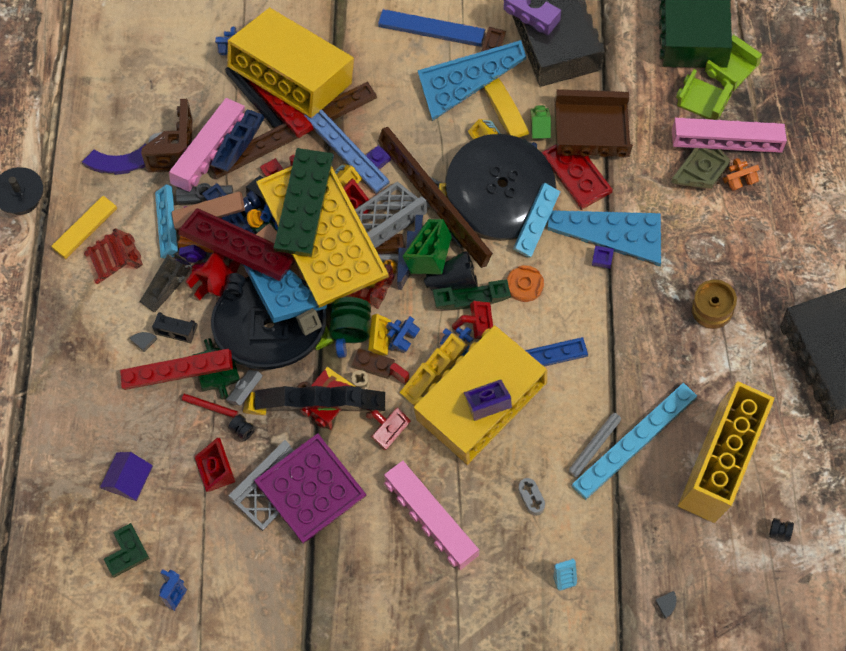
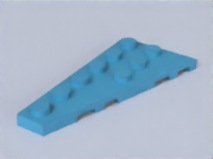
[417,40,526,121]
[548,210,661,267]
[243,265,327,323]

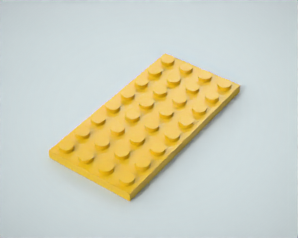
[256,166,389,308]

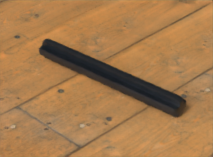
[225,67,283,128]

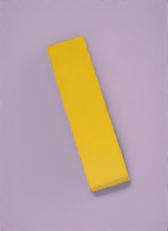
[483,78,529,137]
[399,333,468,405]

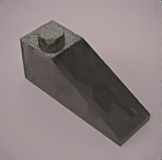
[140,254,192,312]

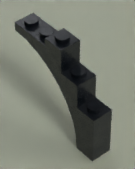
[255,386,385,412]

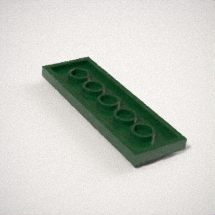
[274,148,334,257]

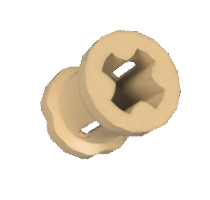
[351,370,370,389]

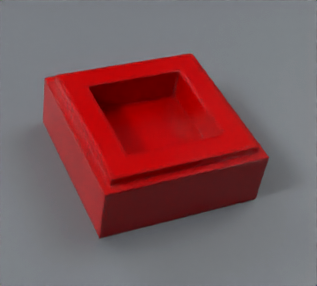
[390,363,410,385]

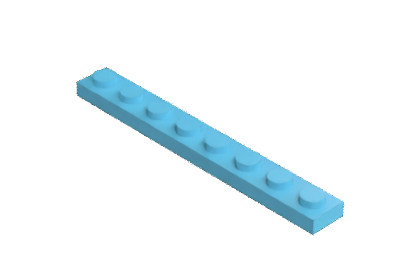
[572,383,697,500]

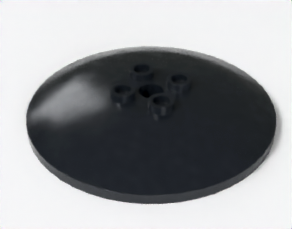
[446,134,556,240]
[211,276,327,370]

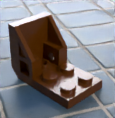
[141,99,193,173]

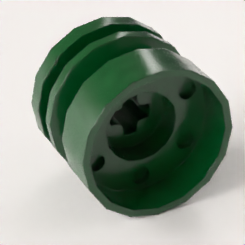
[329,297,371,343]

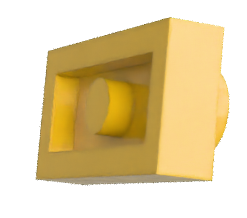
[368,314,391,356]

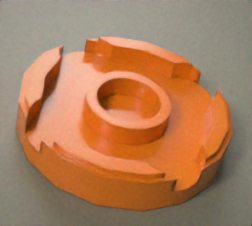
[507,265,544,302]

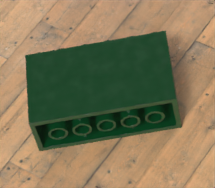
[659,0,732,68]

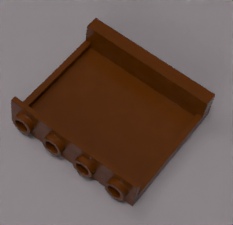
[554,89,633,158]

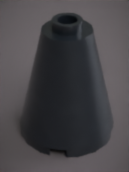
[424,251,478,291]

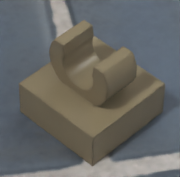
[296,308,322,335]

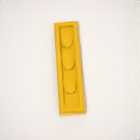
[51,196,117,259]

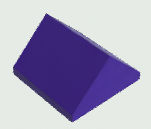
[464,380,512,421]
[100,452,153,502]

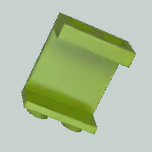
[705,34,762,92]
[676,69,734,120]

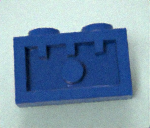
[159,569,187,611]

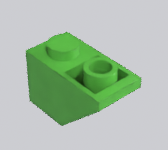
[530,105,551,139]

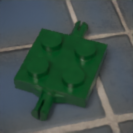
[192,338,240,399]

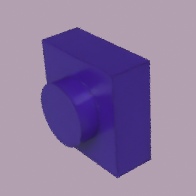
[366,145,391,169]
[179,245,206,263]
[592,246,614,269]

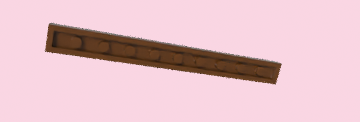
[209,81,377,179]
[378,127,493,268]

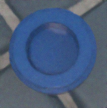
[336,338,347,358]

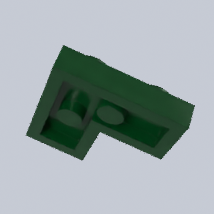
[104,523,150,578]

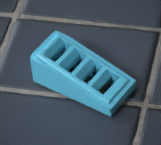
[553,559,577,591]

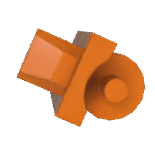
[722,158,760,191]

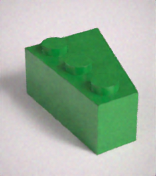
[402,219,452,274]

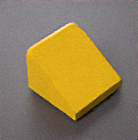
[243,391,266,416]

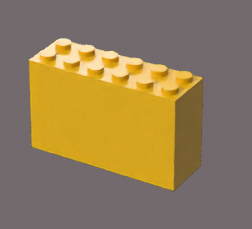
[227,7,354,118]
[414,325,547,465]
[678,381,775,523]

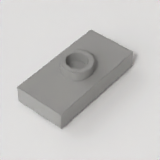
[226,370,263,406]

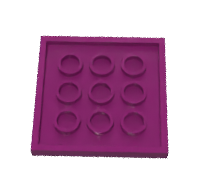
[254,433,367,544]

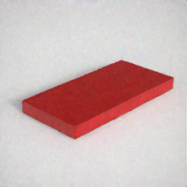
[541,144,613,210]

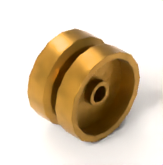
[691,279,737,329]

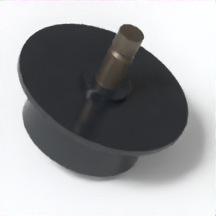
[0,167,44,215]

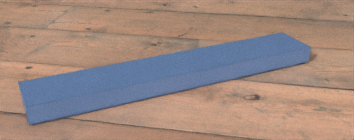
[304,109,390,194]

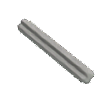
[569,413,621,477]

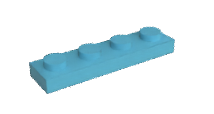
[513,183,561,258]
[155,184,178,259]

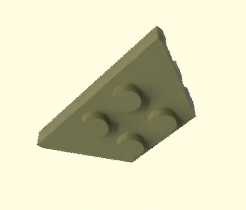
[671,148,731,189]

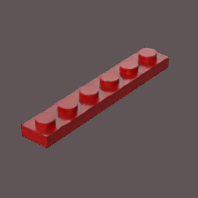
[243,76,313,138]
[120,349,233,390]

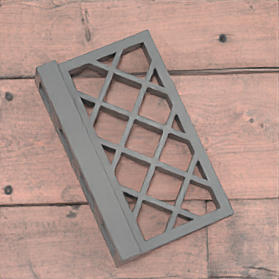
[355,181,427,248]
[228,440,294,531]

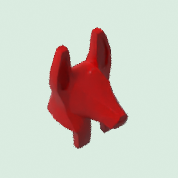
[186,251,240,300]

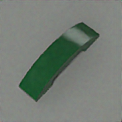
[432,279,511,310]

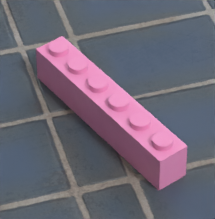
[169,98,245,192]
[672,118,787,153]
[384,461,479,570]

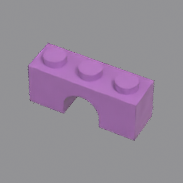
[504,0,561,35]

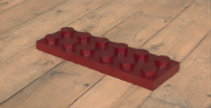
[178,208,295,281]

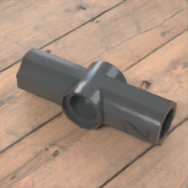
[176,183,233,204]

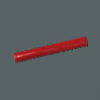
[182,393,238,418]

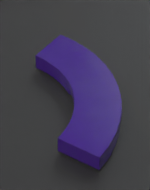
[82,143,146,175]

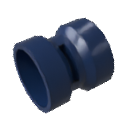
[242,190,262,216]

